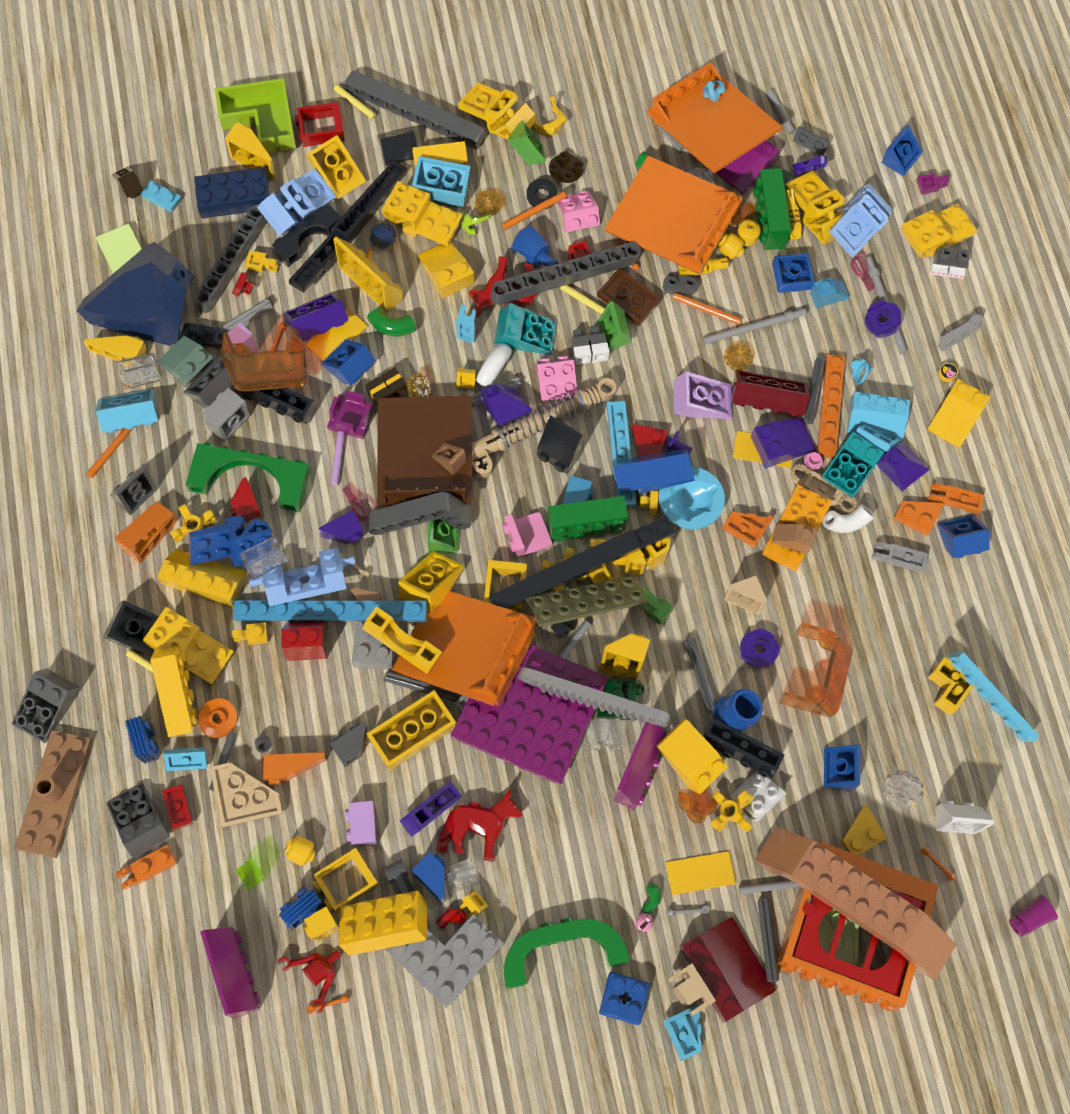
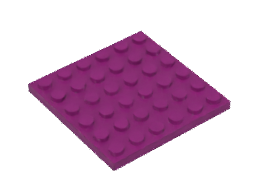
[451,644,609,786]

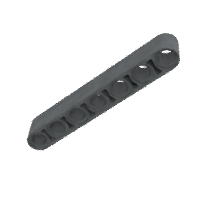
[195,204,267,313]

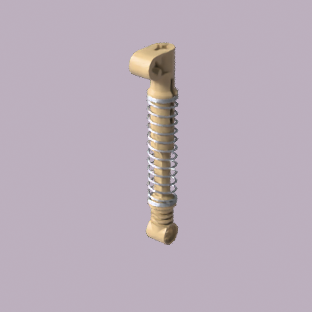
[472,378,616,479]

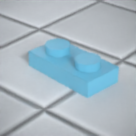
[141,181,182,213]
[164,747,208,771]

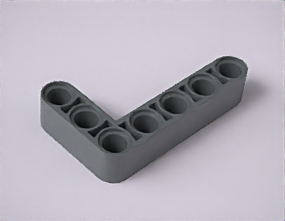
[368,492,471,535]

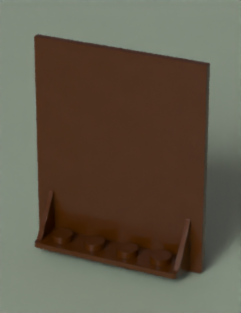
[377,396,473,507]

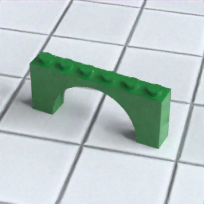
[185,443,310,513]

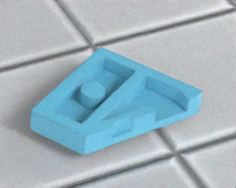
[663,1004,702,1061]

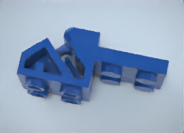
[188,515,272,567]

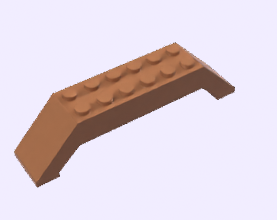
[754,827,957,981]

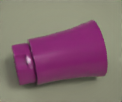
[1009,894,1058,937]

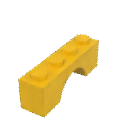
[362,606,442,674]

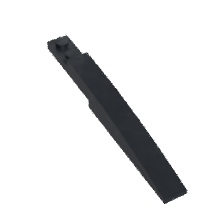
[289,160,408,293]
[489,516,675,609]

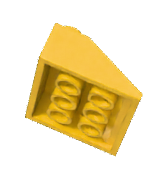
[333,237,403,313]

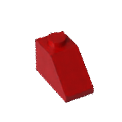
[230,477,261,522]

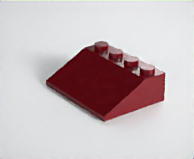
[679,917,776,1023]

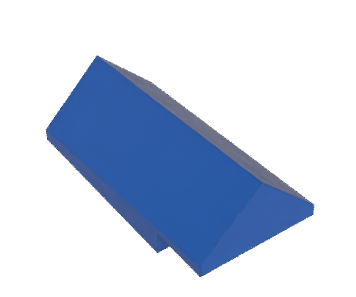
[613,449,695,494]

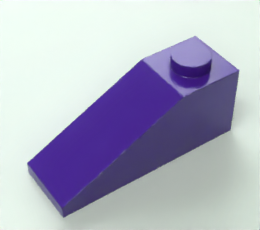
[400,781,463,837]

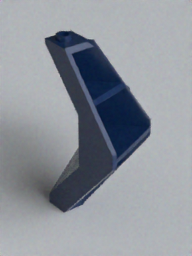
[77,242,195,346]

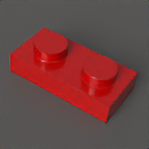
[162,784,193,830]

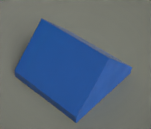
[881,125,923,176]
[824,744,861,790]

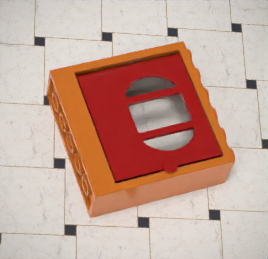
[777,841,939,1012]

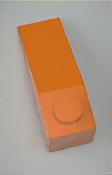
[263,752,327,785]

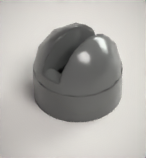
[255,735,272,753]

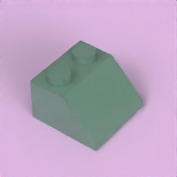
[158,336,213,388]

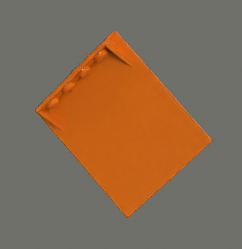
[647,62,783,173]
[604,156,743,274]
[392,591,536,706]

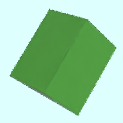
[507,120,546,165]
[598,301,632,351]
[427,519,459,552]

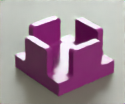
[327,390,375,439]

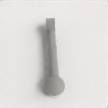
[667,905,710,917]

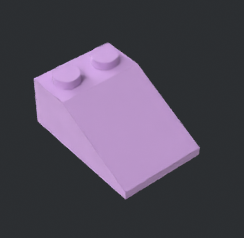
[673,371,732,419]

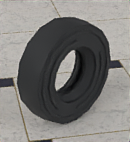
[527,178,558,210]

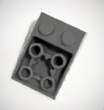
[11,668,79,743]
[106,783,170,858]

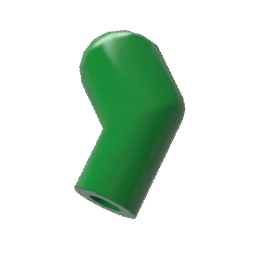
[642,883,661,914]

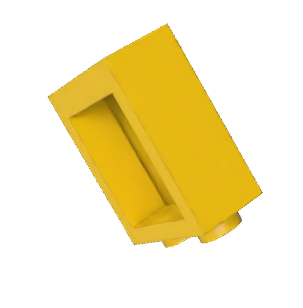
[484,560,527,613]
[313,848,378,913]

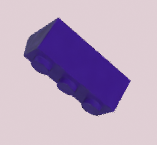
[283,292,349,341]

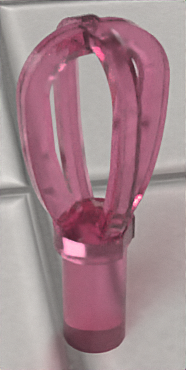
[850,255,874,292]
[342,486,369,521]

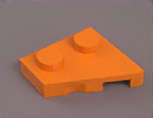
[722,511,774,548]

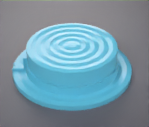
[658,467,725,530]

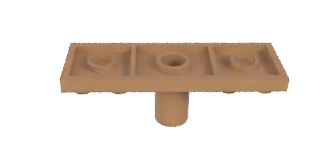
[14,730,92,858]

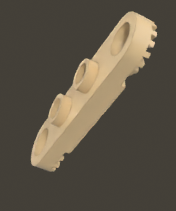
[790,464,857,515]

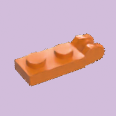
[928,483,984,514]
[115,845,177,890]

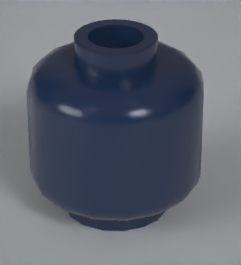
[369,222,397,249]

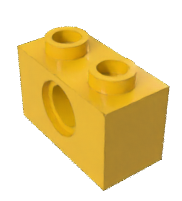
[303,907,339,942]

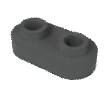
[663,275,699,295]

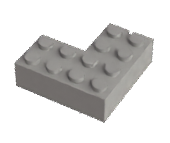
[385,914,504,1009]

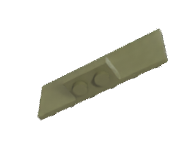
[526,576,648,627]

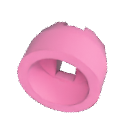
[636,913,653,932]

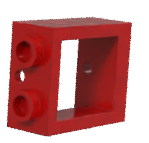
[295,102,345,147]

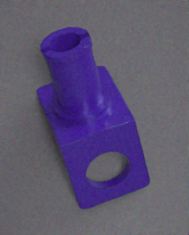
[663,431,693,455]

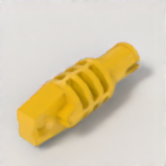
[785,189,801,240]
[678,257,728,276]

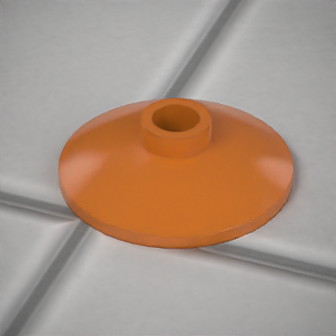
[198,698,237,738]

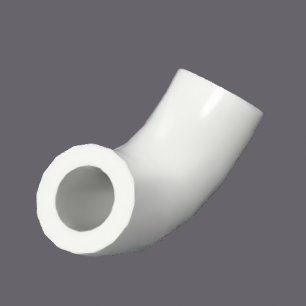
[476,343,512,387]
[823,504,875,533]

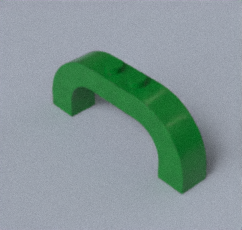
[504,917,630,990]

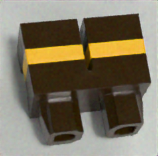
[365,367,409,406]

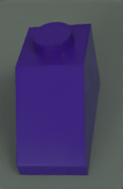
[319,510,365,544]

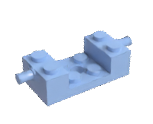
[249,547,355,606]

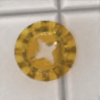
[475,188,503,215]
[724,343,753,371]
[407,373,433,397]

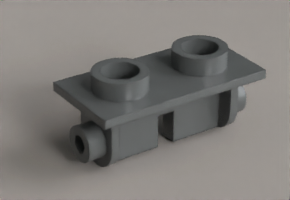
[793,126,831,156]

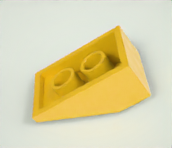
[225,122,276,181]
[306,135,366,200]
[417,242,474,299]
[927,379,990,448]
[399,551,464,614]
[656,718,728,794]

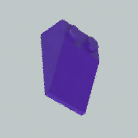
[751,418,816,469]

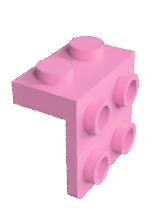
[557,191,600,232]
[535,355,577,401]
[502,512,552,558]

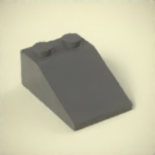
[110,466,158,515]

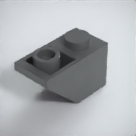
[330,722,368,767]

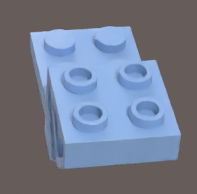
[257,168,337,236]
[828,183,892,257]

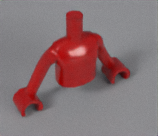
[277,950,341,1013]

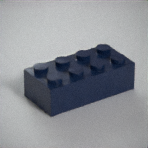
[194,168,270,219]

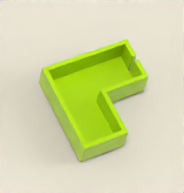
[214,78,296,153]

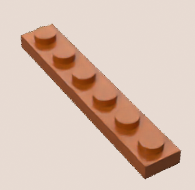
[817,354,845,459]

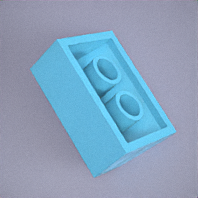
[412,156,471,208]
[96,388,159,433]
[847,392,910,442]

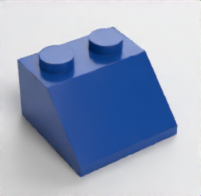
[321,339,376,385]
[937,515,990,558]
[412,852,445,904]

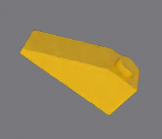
[84,335,148,368]

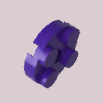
[793,156,829,176]
[865,301,902,338]
[740,629,780,669]

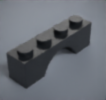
[272,203,341,267]

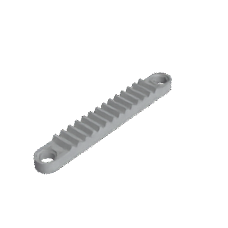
[518,667,670,727]

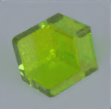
[235,858,267,891]

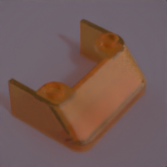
[221,328,307,391]
[779,622,852,717]

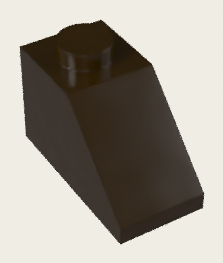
[112,166,143,199]

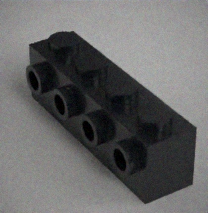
[239,370,316,425]
[703,717,785,778]

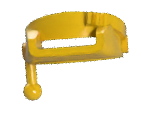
[532,96,567,136]

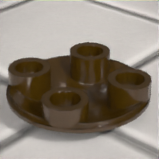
[549,151,584,183]

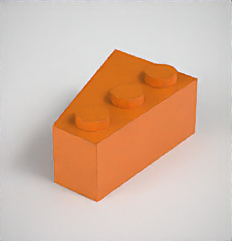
[114,501,178,564]

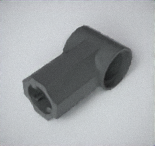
[383,859,415,895]

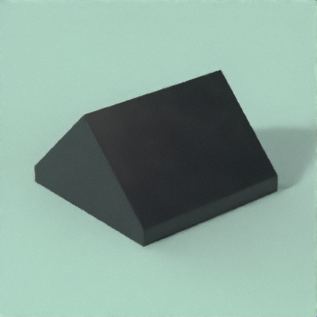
[377,127,417,165]

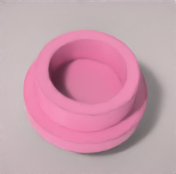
[804,452,823,471]

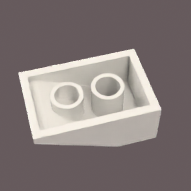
[935,801,994,834]

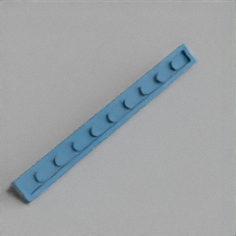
[233,601,427,622]

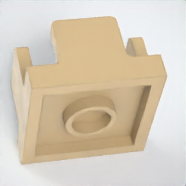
[668,964,716,1016]

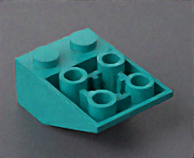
[494,303,557,355]
[821,432,884,498]

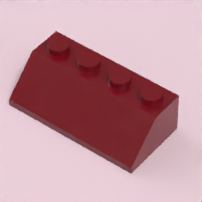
[731,370,810,417]

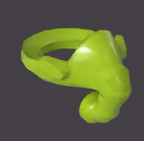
[461,214,491,236]

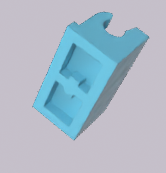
[456,304,476,343]

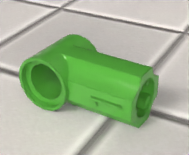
[639,587,673,624]

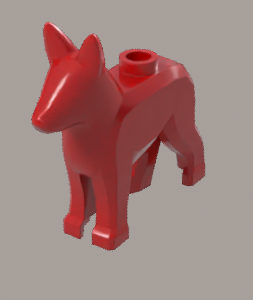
[468,256,548,317]
[436,788,523,862]

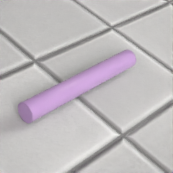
[331,431,345,486]

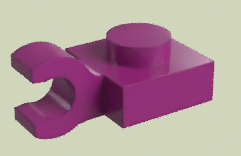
[916,173,950,195]

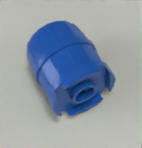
[713,689,763,732]

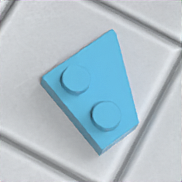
[855,425,901,452]

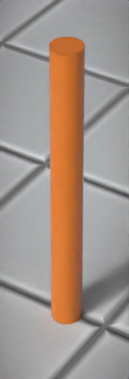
[501,191,567,230]
[673,292,742,325]
[86,428,132,478]

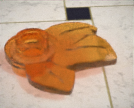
[730,203,755,225]
[678,789,718,823]

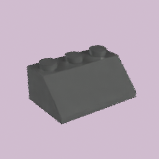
[183,353,248,409]

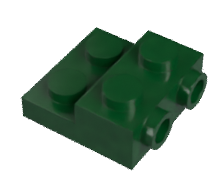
[597,677,644,720]

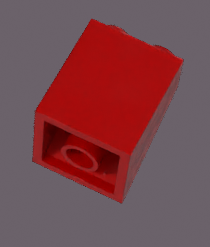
[281,621,327,661]

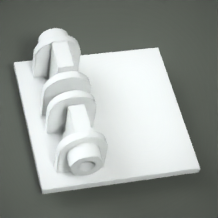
[730,771,787,822]

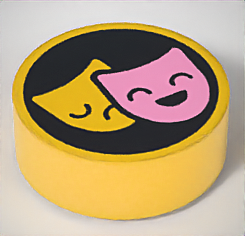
[938,363,958,382]

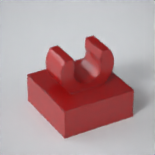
[231,272,254,296]

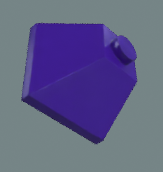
[480,383,532,426]
[877,442,930,492]

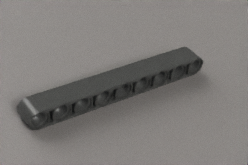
[342,71,487,149]
[490,242,641,305]

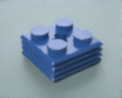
[772,253,814,293]
[125,715,161,764]
[279,888,324,930]
[599,972,650,1025]

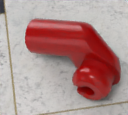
[435,909,467,930]

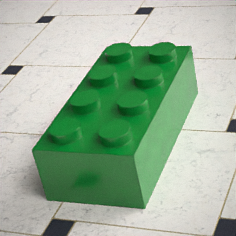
[753,168,791,250]
[547,496,628,542]

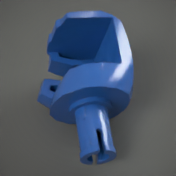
[510,225,559,268]

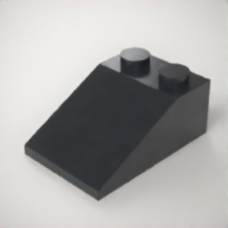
[537,415,583,475]
[103,600,159,657]

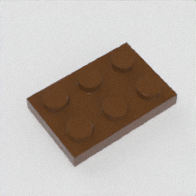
[597,268,662,327]

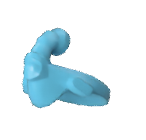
[703,80,725,102]
[851,359,873,384]

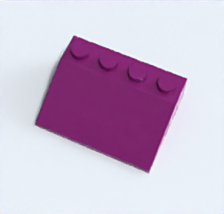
[690,140,779,195]
[613,722,667,810]
[200,927,261,1019]

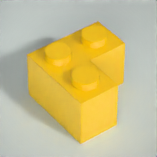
[928,657,973,716]

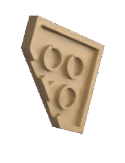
[210,763,283,827]

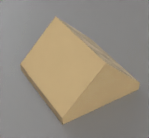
[724,576,767,615]

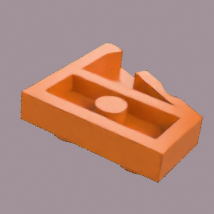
[893,501,944,536]

